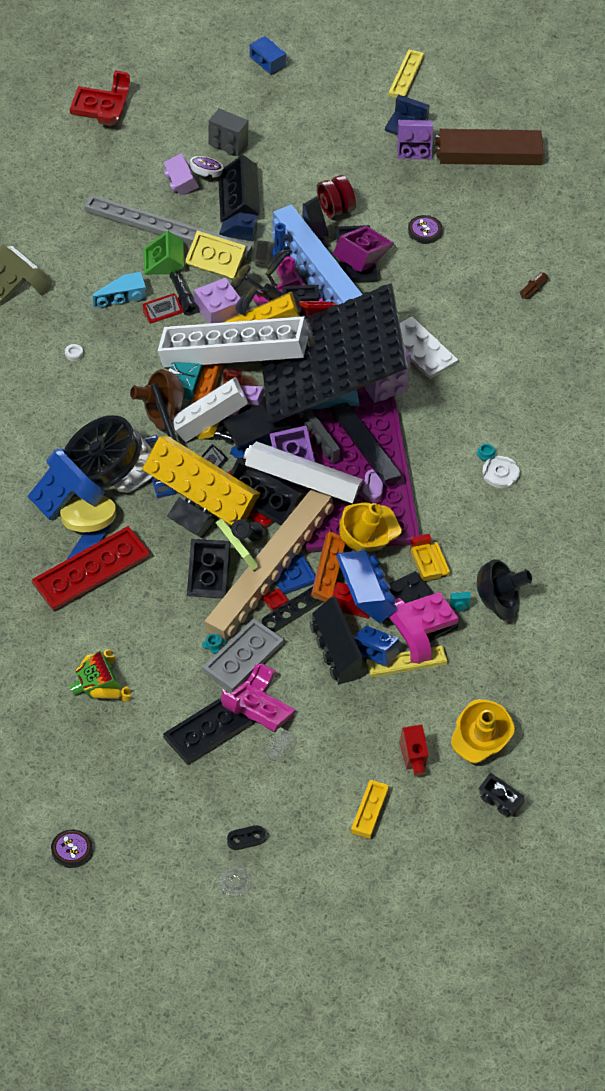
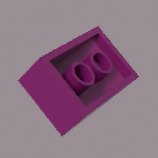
[333,226,394,272]

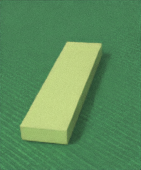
[216,519,258,571]

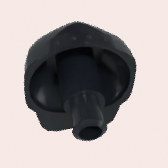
[476,559,532,621]

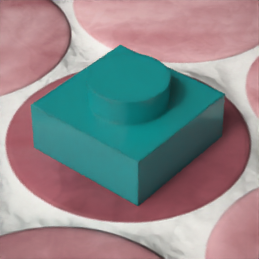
[449,592,471,611]

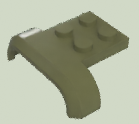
[0,244,52,305]

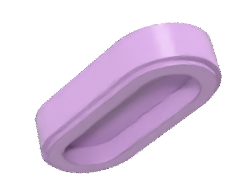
[363,469,383,502]

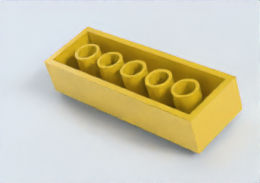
[142,436,261,525]

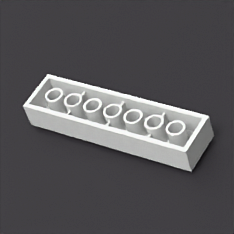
[158,317,309,367]

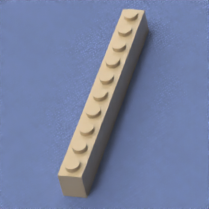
[204,489,334,641]

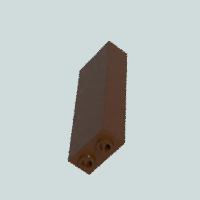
[436,129,544,165]

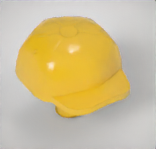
[339,503,402,552]
[451,699,515,764]

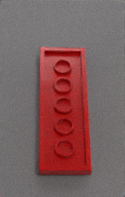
[32,526,150,611]

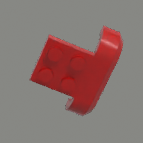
[70,70,130,126]

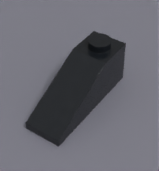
[302,196,329,247]

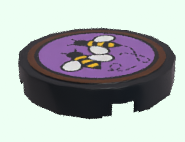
[408,215,443,244]
[51,829,93,868]

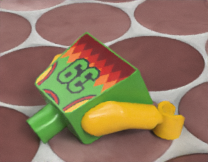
[70,649,132,702]

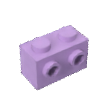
[163,153,199,196]

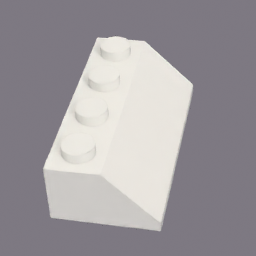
[172,377,248,442]

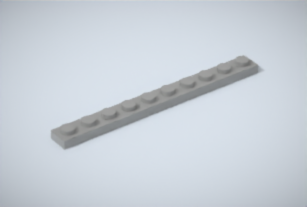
[84,195,252,262]

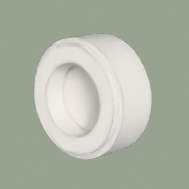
[65,344,83,361]

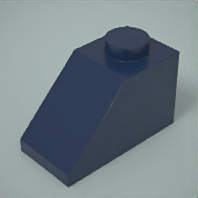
[219,213,257,241]

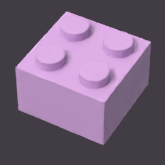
[194,278,240,324]

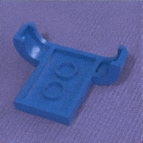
[27,448,104,521]

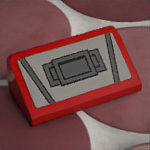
[143,293,183,324]

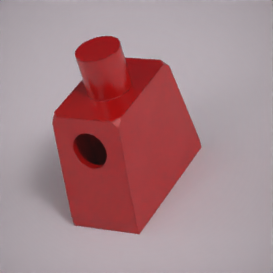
[399,724,429,777]

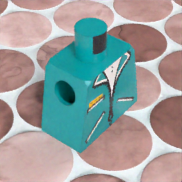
[169,362,201,400]

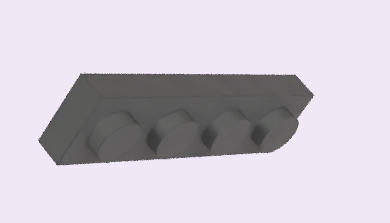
[295,408,340,463]

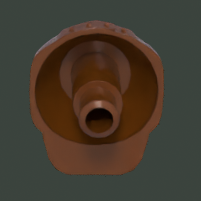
[130,369,184,429]

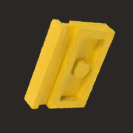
[410,542,450,581]

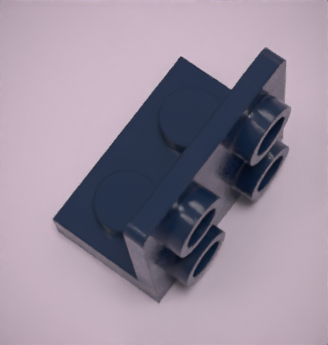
[385,95,430,135]

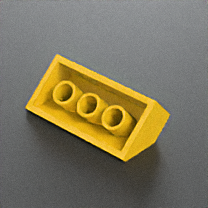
[224,292,300,323]

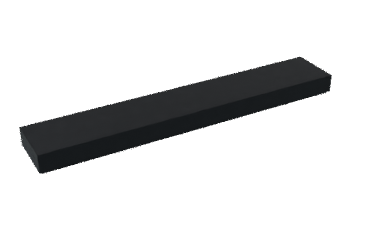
[330,402,402,485]

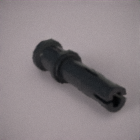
[169,270,198,316]

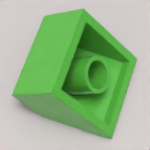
[143,231,184,275]

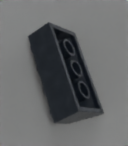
[218,154,260,222]
[230,458,308,526]
[310,596,362,685]

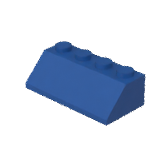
[336,551,397,624]

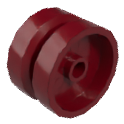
[317,175,356,219]

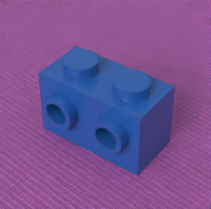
[249,36,286,75]
[354,626,399,666]

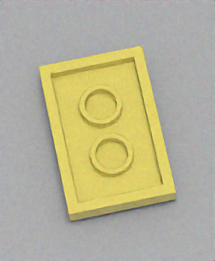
[185,231,247,280]

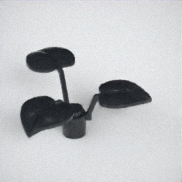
[231,250,292,316]

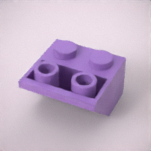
[397,120,433,159]

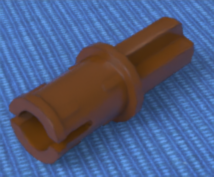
[520,272,548,299]

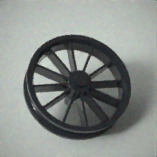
[65,415,142,490]

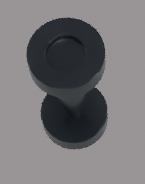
[231,519,265,541]

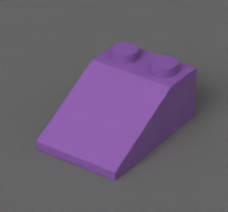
[270,426,315,486]

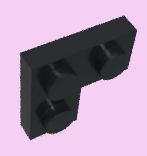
[283,285,319,317]

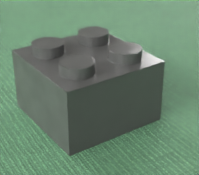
[208,108,249,156]

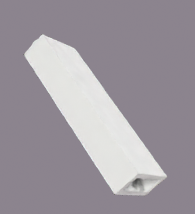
[243,441,363,503]

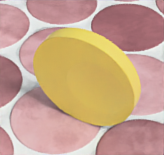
[60,496,116,532]

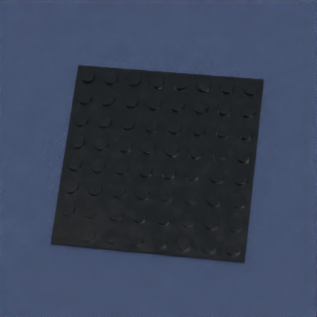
[261,283,408,424]

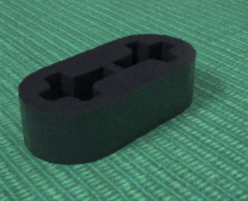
[227,825,265,850]

